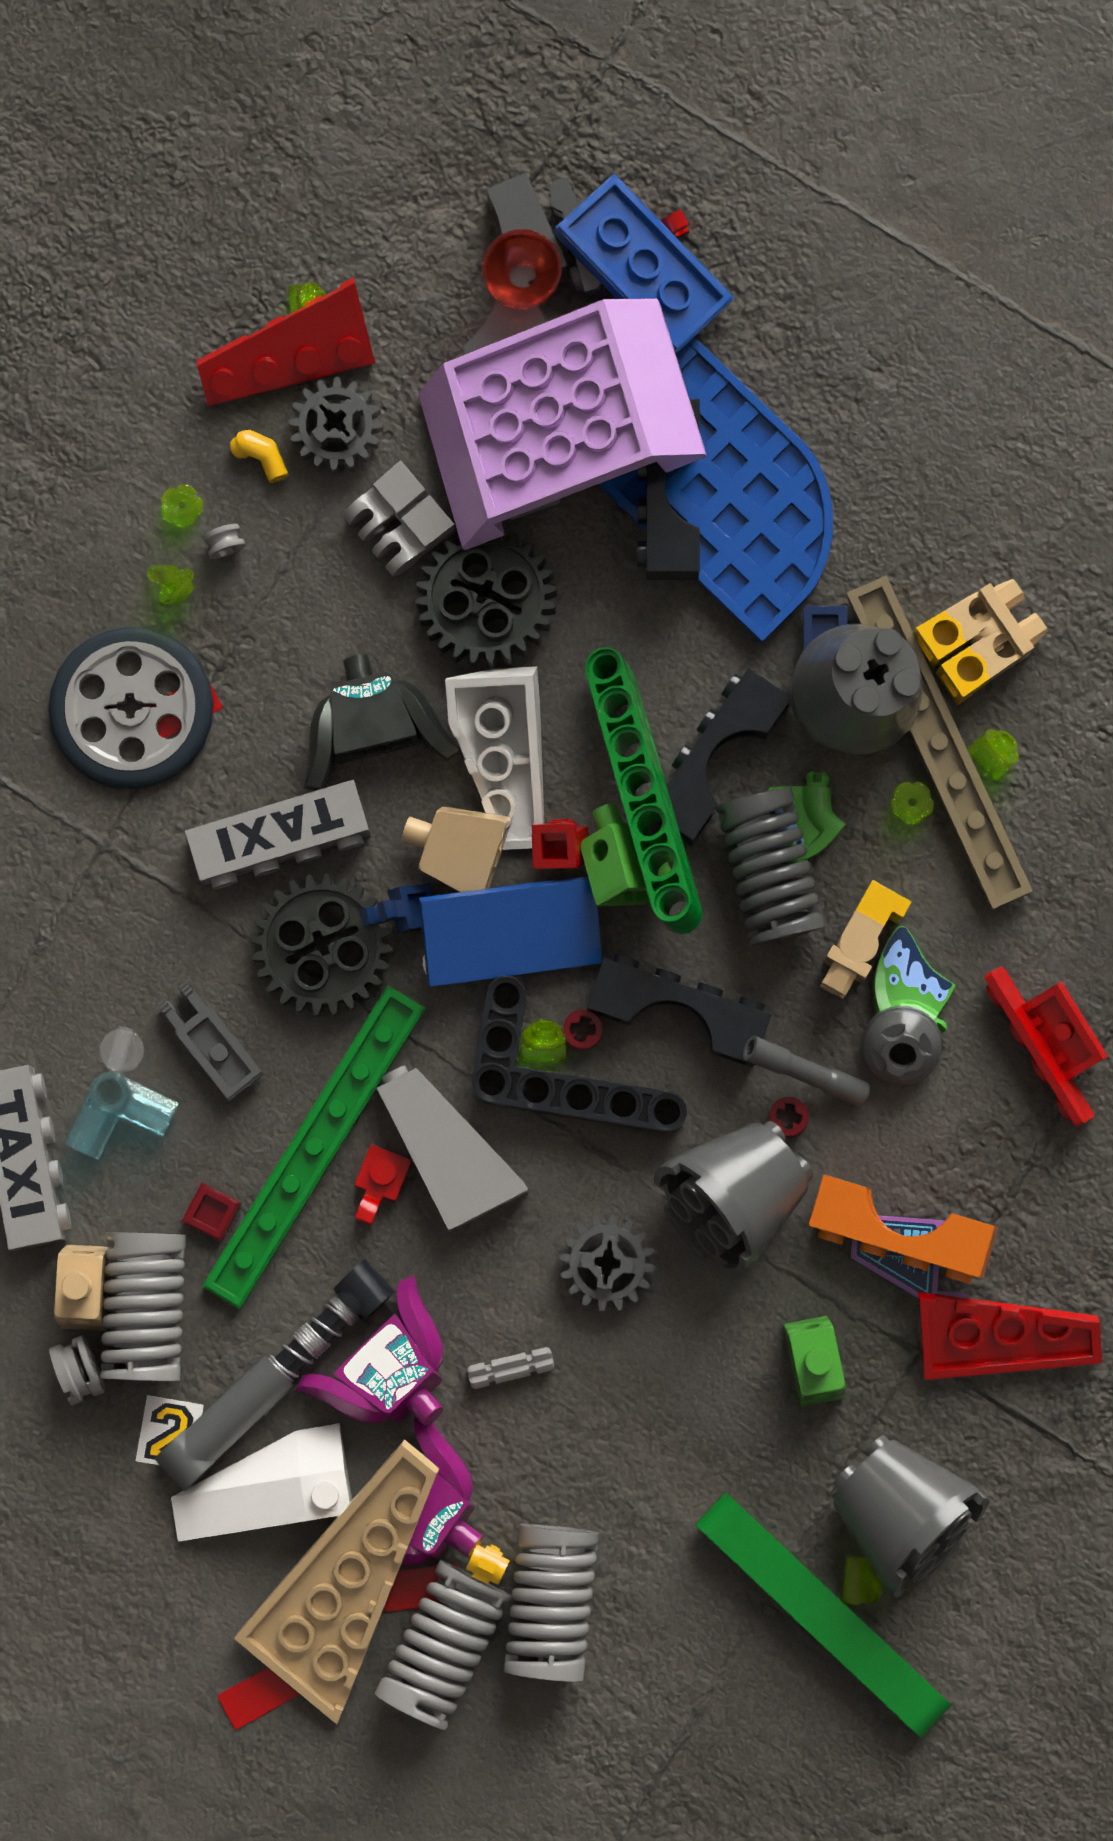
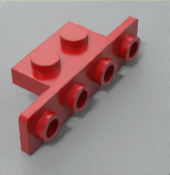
[984,966,1108,1127]

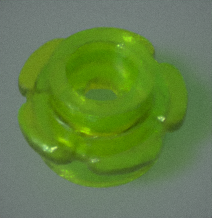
[161,484,203,527]
[890,782,934,824]

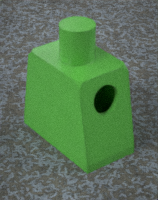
[580,803,671,906]
[783,1315,846,1407]

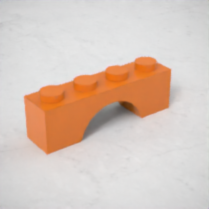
[809,1174,999,1284]

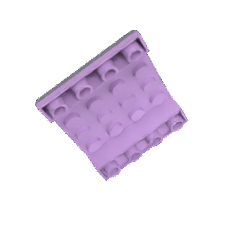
[418,299,707,550]

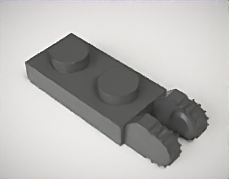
[548,178,605,303]
[157,981,265,1102]

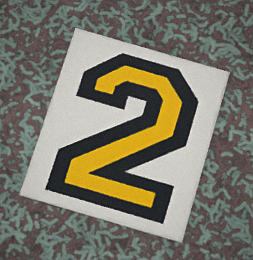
[135,1395,204,1465]

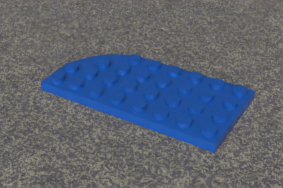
[597,337,833,644]

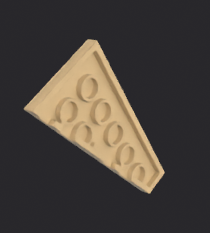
[234,1439,439,1724]

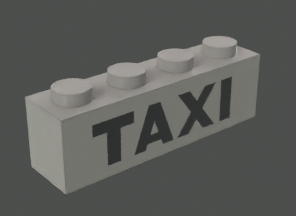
[185,779,371,889]
[0,1065,72,1251]

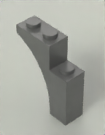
[462,172,568,355]

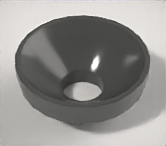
[862,1006,942,1085]

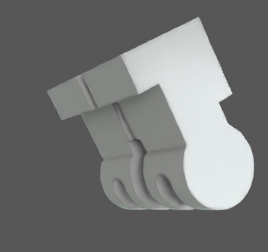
[343,460,457,577]

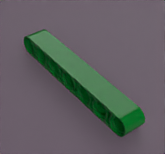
[585,647,702,934]
[695,1492,952,1739]

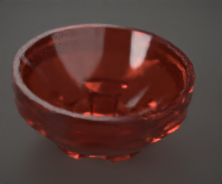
[482,229,562,309]

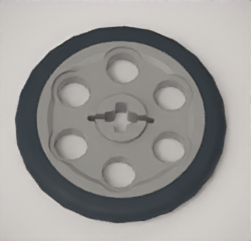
[48,626,214,789]

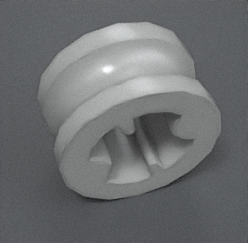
[202,524,246,559]

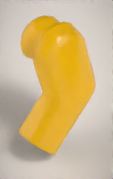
[230,430,289,483]

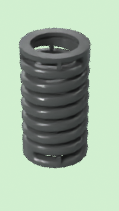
[715,788,826,946]

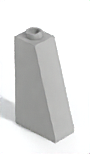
[377,1065,529,1232]

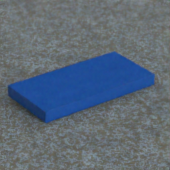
[552,173,734,354]
[419,875,602,987]

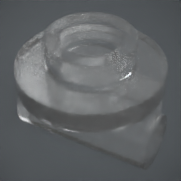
[100,1025,145,1073]

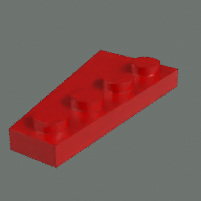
[196,277,375,406]
[918,1292,1102,1380]

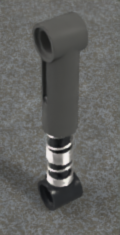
[154,1259,395,1492]

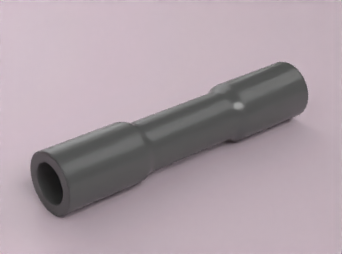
[743,1036,870,1107]

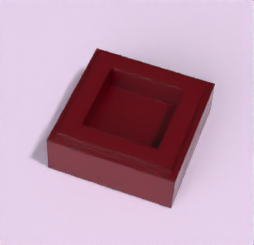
[181,1182,242,1242]

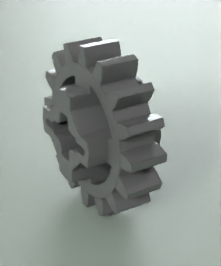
[288,377,383,474]
[559,1215,655,1312]

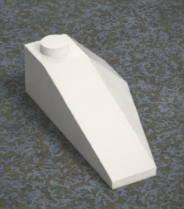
[445,666,544,850]

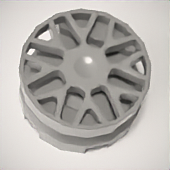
[49,1335,106,1406]

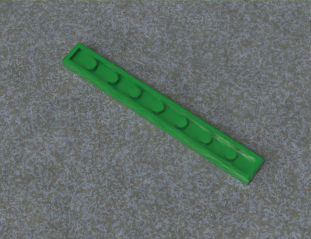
[202,985,426,1310]

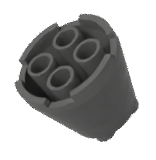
[789,624,922,757]
[654,1121,813,1276]
[832,1435,989,1598]

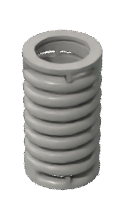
[100,1232,186,1381]
[503,1524,600,1682]
[374,1560,512,1730]

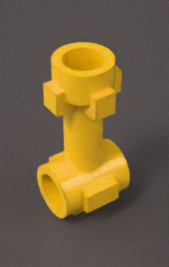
[466,1544,510,1585]

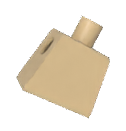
[401,807,513,892]
[54,1245,112,1331]

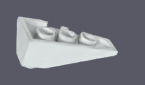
[171,1423,352,1542]

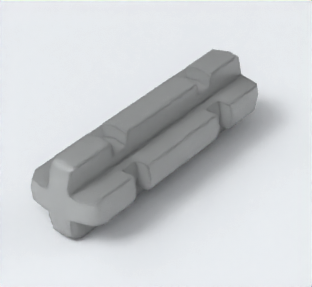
[467,1347,554,1389]

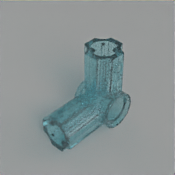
[65,1071,179,1160]

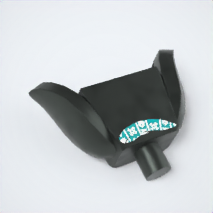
[303,654,461,791]

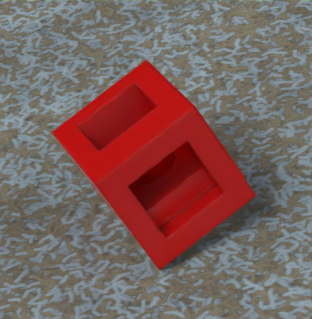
[532,819,589,869]

